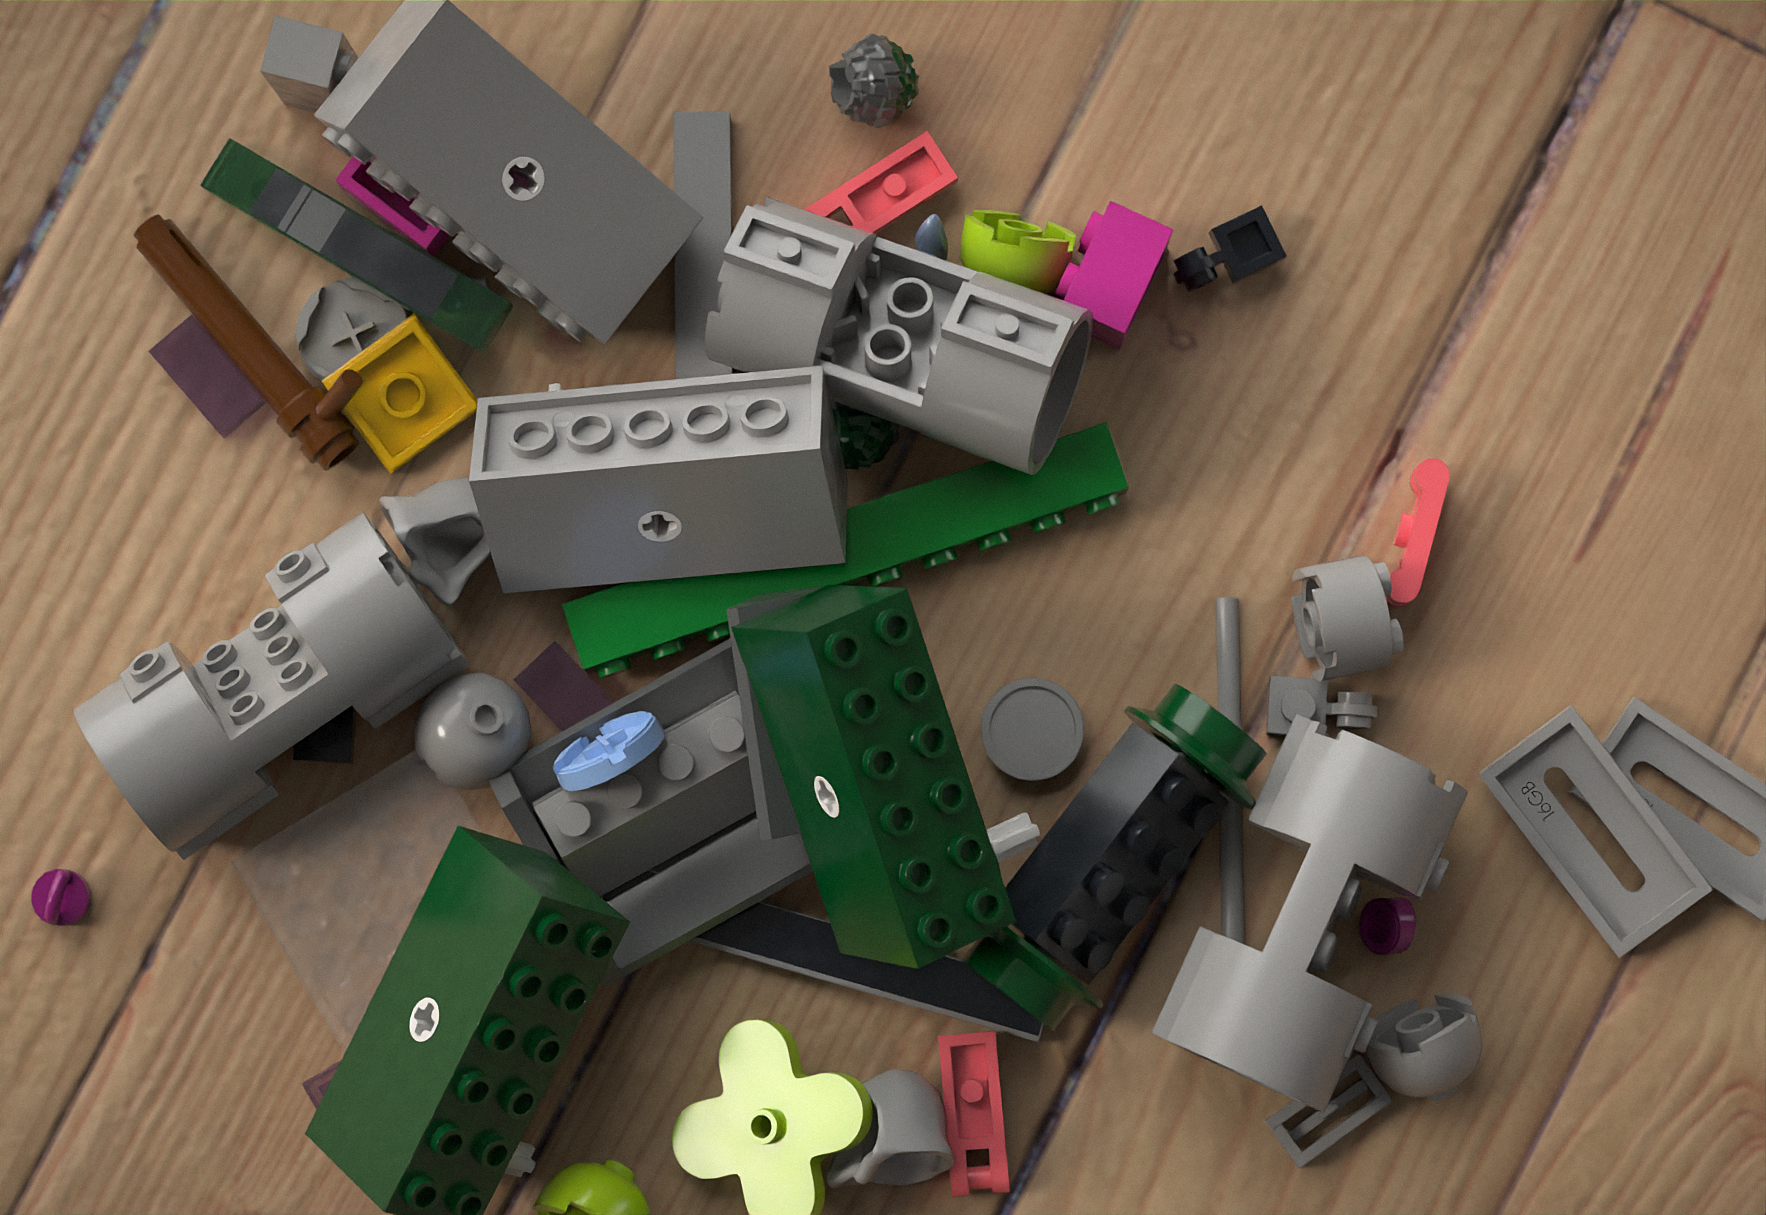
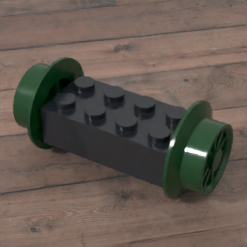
[962,684,1267,1031]

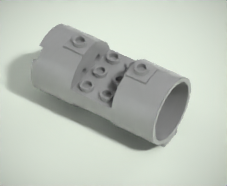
[705,197,1093,475]
[74,512,470,861]
[1152,714,1468,1113]

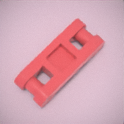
[1386,458,1450,608]

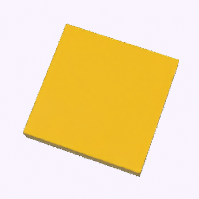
[322,314,478,474]

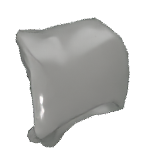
[379,477,491,606]
[827,1069,955,1188]

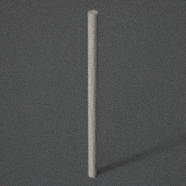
[1216,598,1245,945]

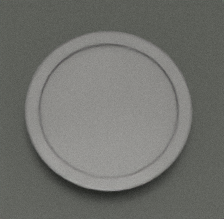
[981,678,1084,781]

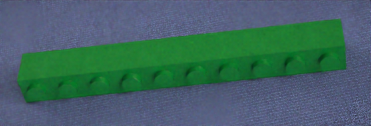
[562,422,1129,679]

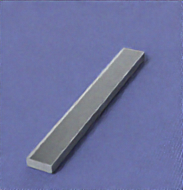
[601,870,1043,1042]

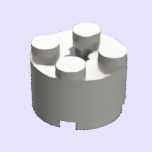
[1292,555,1404,681]

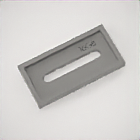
[1569,697,1766,922]
[1479,704,1713,958]

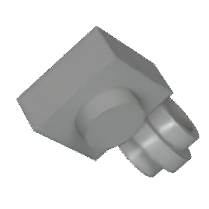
[1266,676,1378,736]

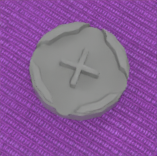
[295,277,407,381]

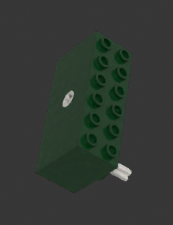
[731,585,1040,969]
[305,825,630,1215]

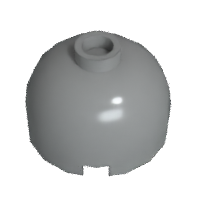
[413,673,531,790]
[1366,993,1483,1101]

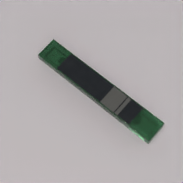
[200,138,514,354]

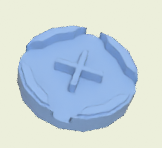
[553,711,664,791]

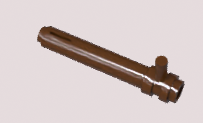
[134,214,363,471]

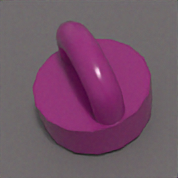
[31,869,92,926]
[1359,897,1416,955]

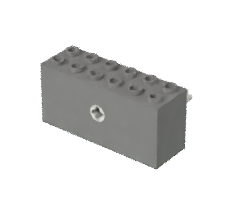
[313,0,704,344]
[469,366,848,594]

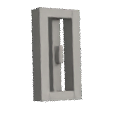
[1264,1053,1393,1168]

